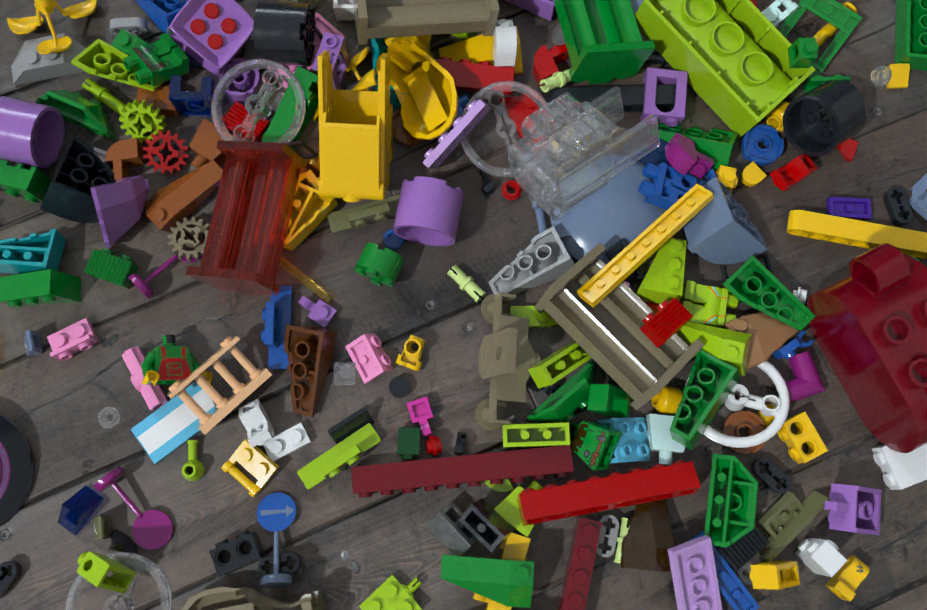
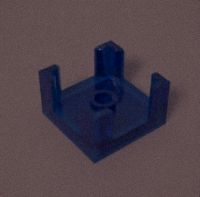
[168,75,223,117]

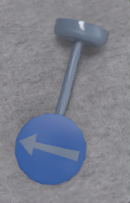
[256,492,297,587]

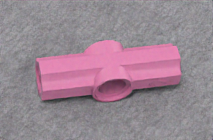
[122,346,168,411]

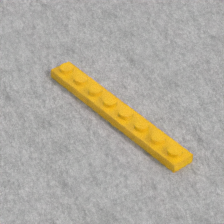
[577,184,714,308]

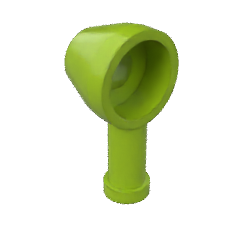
[181,440,205,481]

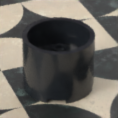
[253,0,316,67]
[783,80,867,156]

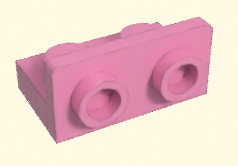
[47,318,99,361]
[345,333,393,384]

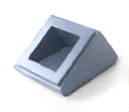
[24,330,43,357]

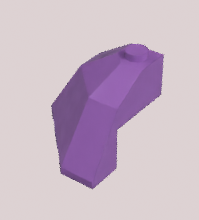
[90,175,150,248]

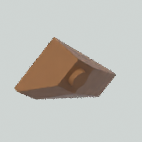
[724,312,799,370]

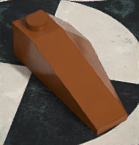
[144,160,228,233]

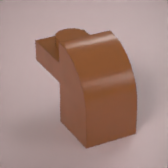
[105,138,145,181]

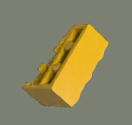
[269,181,338,251]

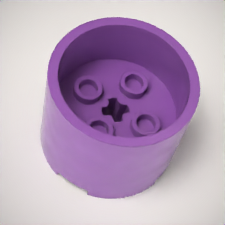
[0,96,65,168]
[393,176,464,246]

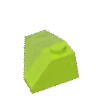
[71,38,164,91]
[676,322,751,376]

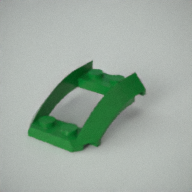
[778,0,863,80]

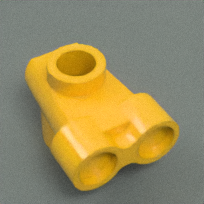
[395,335,425,371]

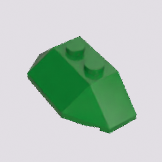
[35,90,115,141]
[526,360,594,423]
[704,453,759,548]

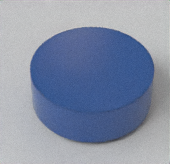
[383,229,404,250]

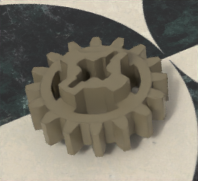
[167,217,215,262]

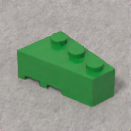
[0,159,52,204]

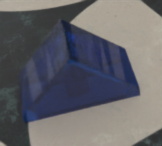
[58,486,104,535]

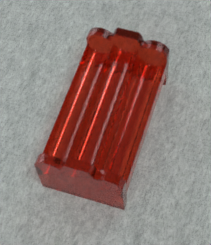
[186,140,307,296]

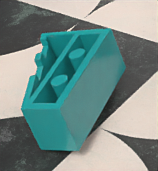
[0,229,66,274]

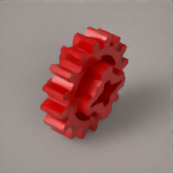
[143,130,189,175]

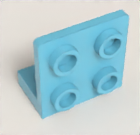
[596,417,650,464]

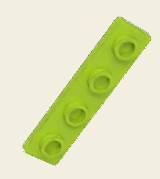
[297,423,381,489]

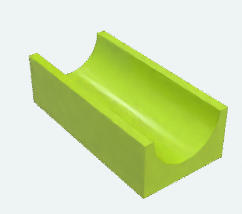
[635,0,815,138]

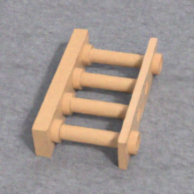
[167,336,272,435]

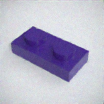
[826,197,872,220]

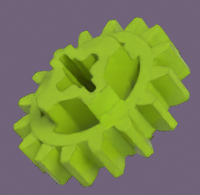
[119,99,166,144]

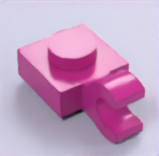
[407,397,434,438]

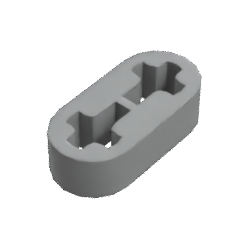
[109,17,148,36]
[596,514,619,557]

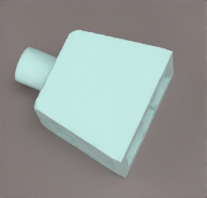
[645,414,685,465]

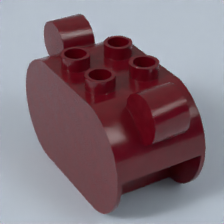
[807,243,927,453]

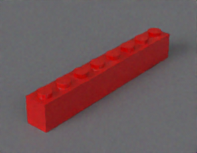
[517,460,701,526]

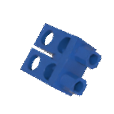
[638,162,697,210]

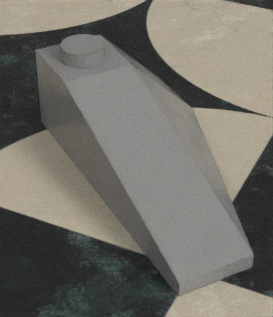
[488,226,574,295]

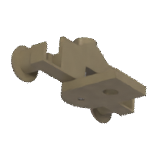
[475,293,541,431]

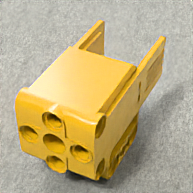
[318,50,393,202]

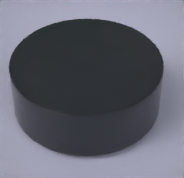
[389,376,411,398]

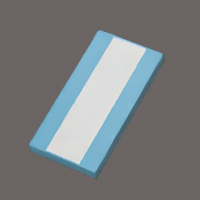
[130,381,217,464]

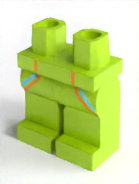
[680,280,738,328]

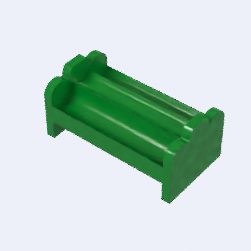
[553,0,656,85]

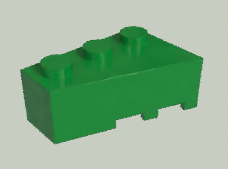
[0,269,81,308]

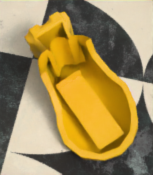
[376,35,458,140]

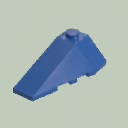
[135,0,188,37]

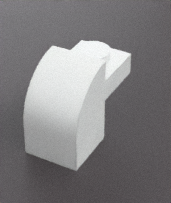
[492,19,517,66]
[239,399,275,447]

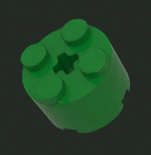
[354,243,404,287]

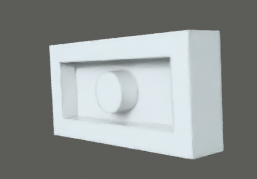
[263,423,312,462]

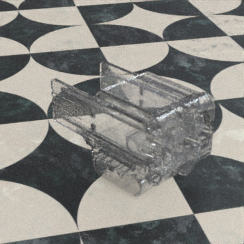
[508,86,660,220]

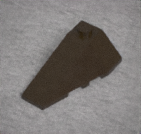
[621,499,675,572]

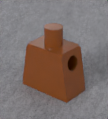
[189,118,240,169]

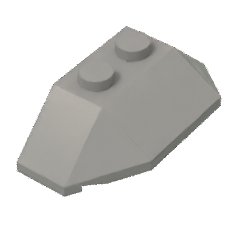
[11,33,86,85]

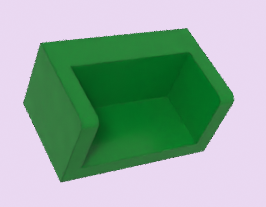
[587,384,631,418]

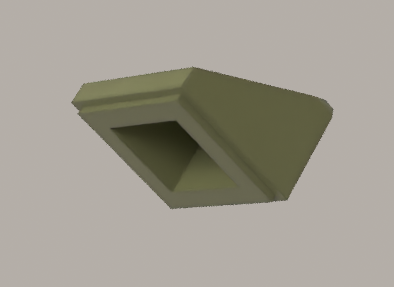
[93,516,111,540]

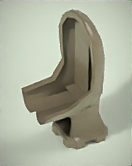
[182,587,324,610]

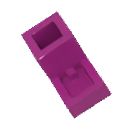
[665,133,714,178]

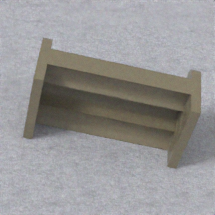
[353,0,499,45]
[534,243,704,410]

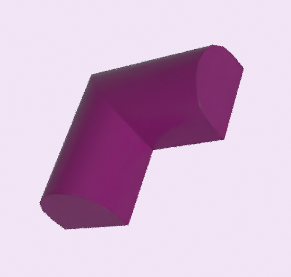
[785,351,826,403]

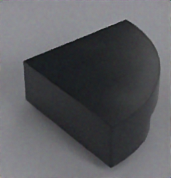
[454,431,466,454]
[111,529,137,555]

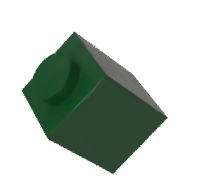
[397,427,421,460]

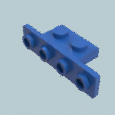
[261,286,292,369]

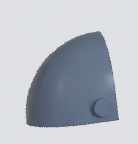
[684,177,768,264]

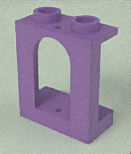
[312,32,350,90]
[640,67,688,126]

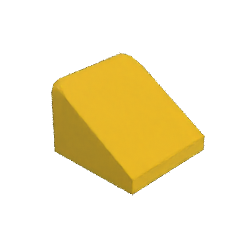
[884,63,910,89]

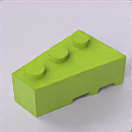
[636,238,687,304]

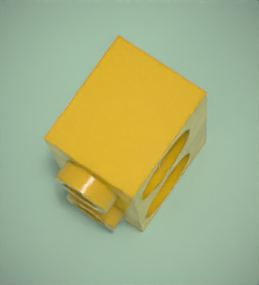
[777,412,828,464]
[750,561,800,590]

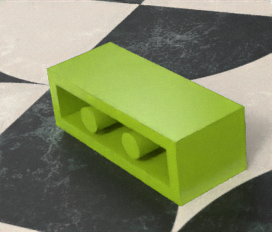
[528,340,591,388]
[502,422,570,447]

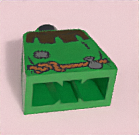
[569,421,622,470]

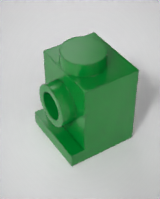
[788,38,818,68]

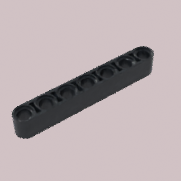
[544,85,676,114]

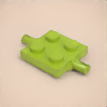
[359,574,423,610]

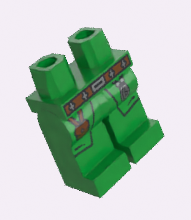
[123,33,189,87]

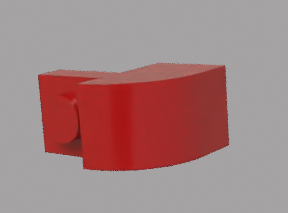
[533,44,569,87]
[770,154,818,192]

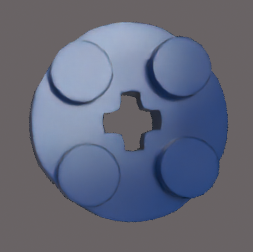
[741,125,784,166]

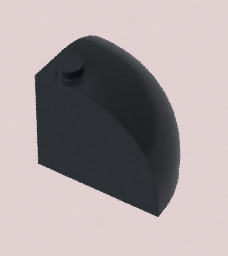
[40,136,115,223]

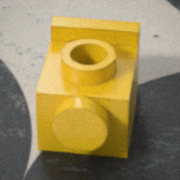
[715,165,738,193]

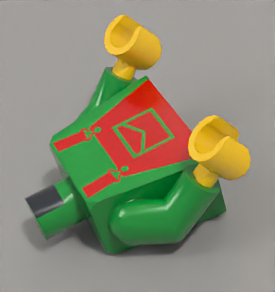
[141,335,212,386]

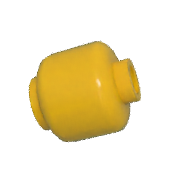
[766,101,789,132]
[651,386,683,415]

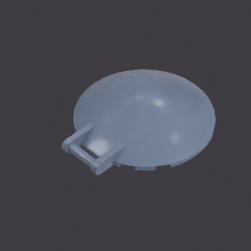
[532,154,667,265]

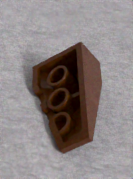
[284,324,337,417]

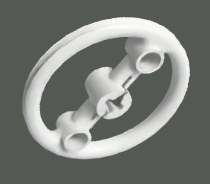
[686,361,790,448]

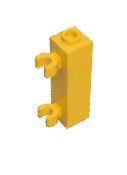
[473,533,531,610]

